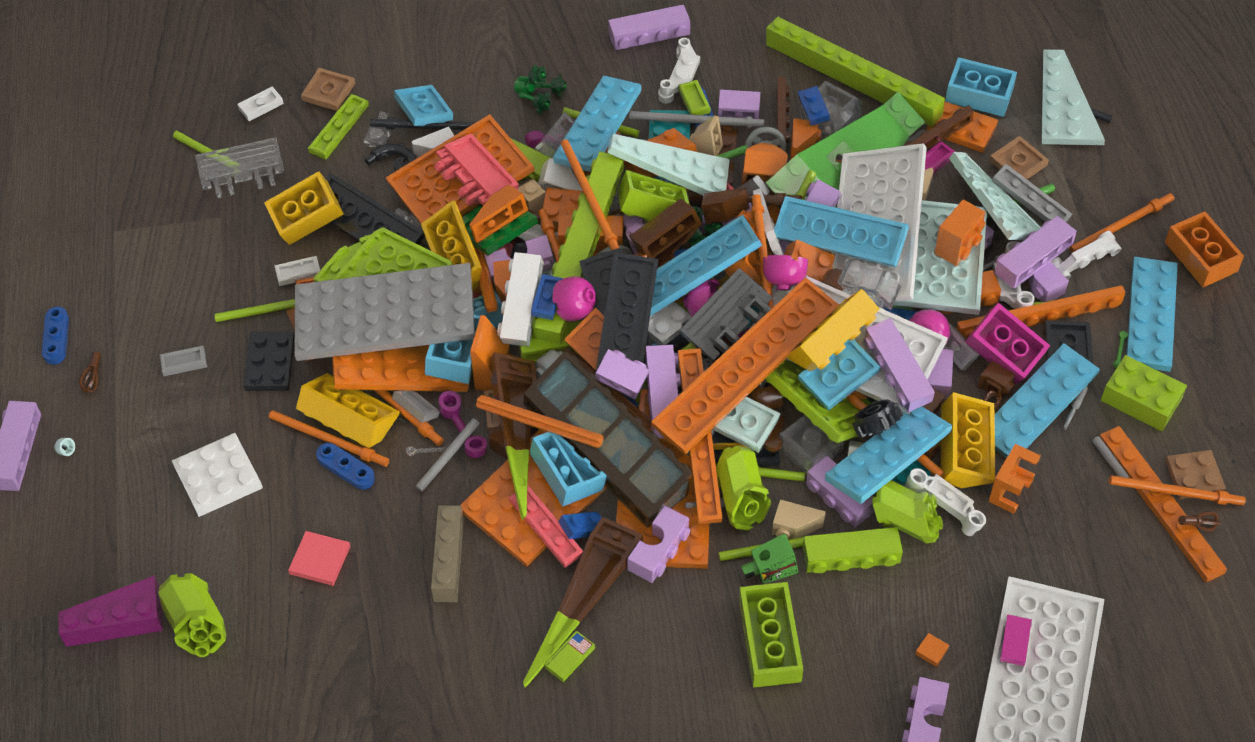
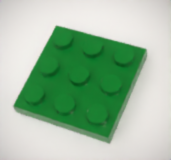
[462,205,538,256]

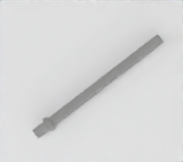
[629,111,764,129]

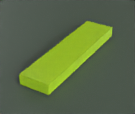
[308,94,369,159]

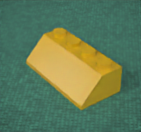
[421,200,482,291]
[787,289,880,372]
[296,373,400,448]
[941,392,995,488]

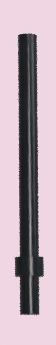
[370,117,476,130]

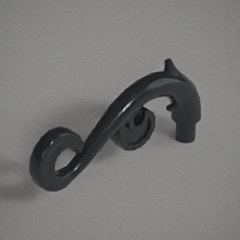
[364,143,418,171]

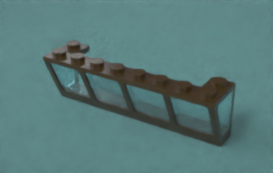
[524,351,692,528]

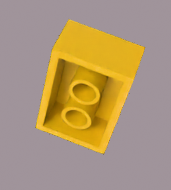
[264,171,344,245]

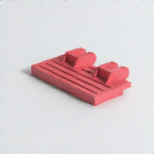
[434,134,519,206]

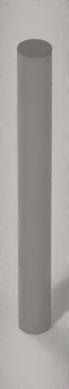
[415,418,480,492]

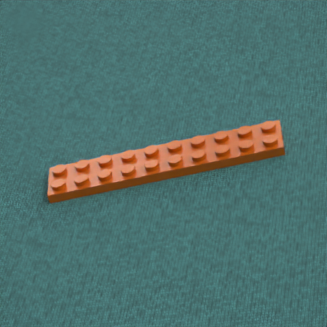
[651,277,839,455]

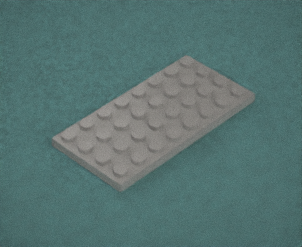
[295,263,475,361]

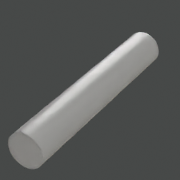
[1092,436,1130,478]

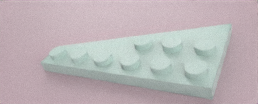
[1042,50,1105,145]
[608,134,729,196]
[949,152,1041,240]

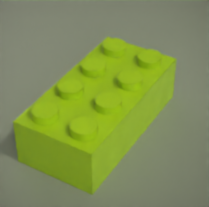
[739,582,803,688]

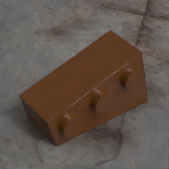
[629,198,701,269]

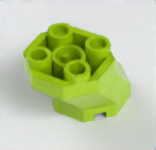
[716,445,771,531]
[872,480,943,544]
[158,573,226,657]

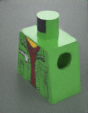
[741,534,799,583]

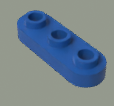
[42,307,69,365]
[316,443,375,490]

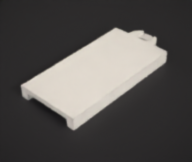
[753,188,784,255]

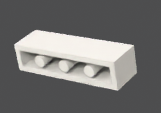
[497,252,544,347]

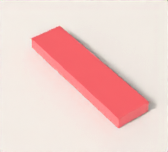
[509,485,583,568]

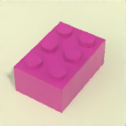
[965,303,1050,384]

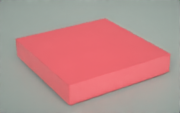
[288,531,350,586]

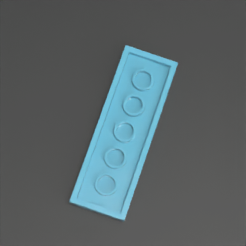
[553,75,641,172]
[774,196,909,268]
[650,215,762,316]
[1126,256,1178,372]
[994,344,1100,458]
[825,406,952,504]

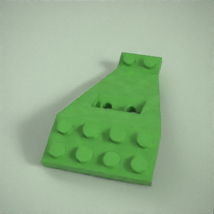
[765,92,925,208]

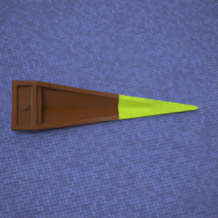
[490,352,537,520]
[523,517,644,687]

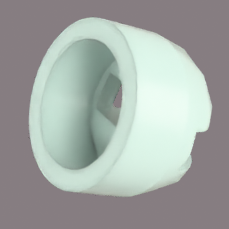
[54,438,75,456]

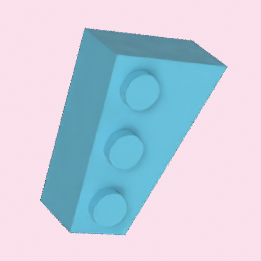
[530,432,607,507]

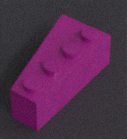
[58,575,163,647]

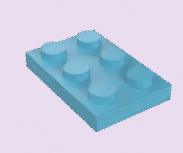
[394,85,453,126]
[798,339,881,411]

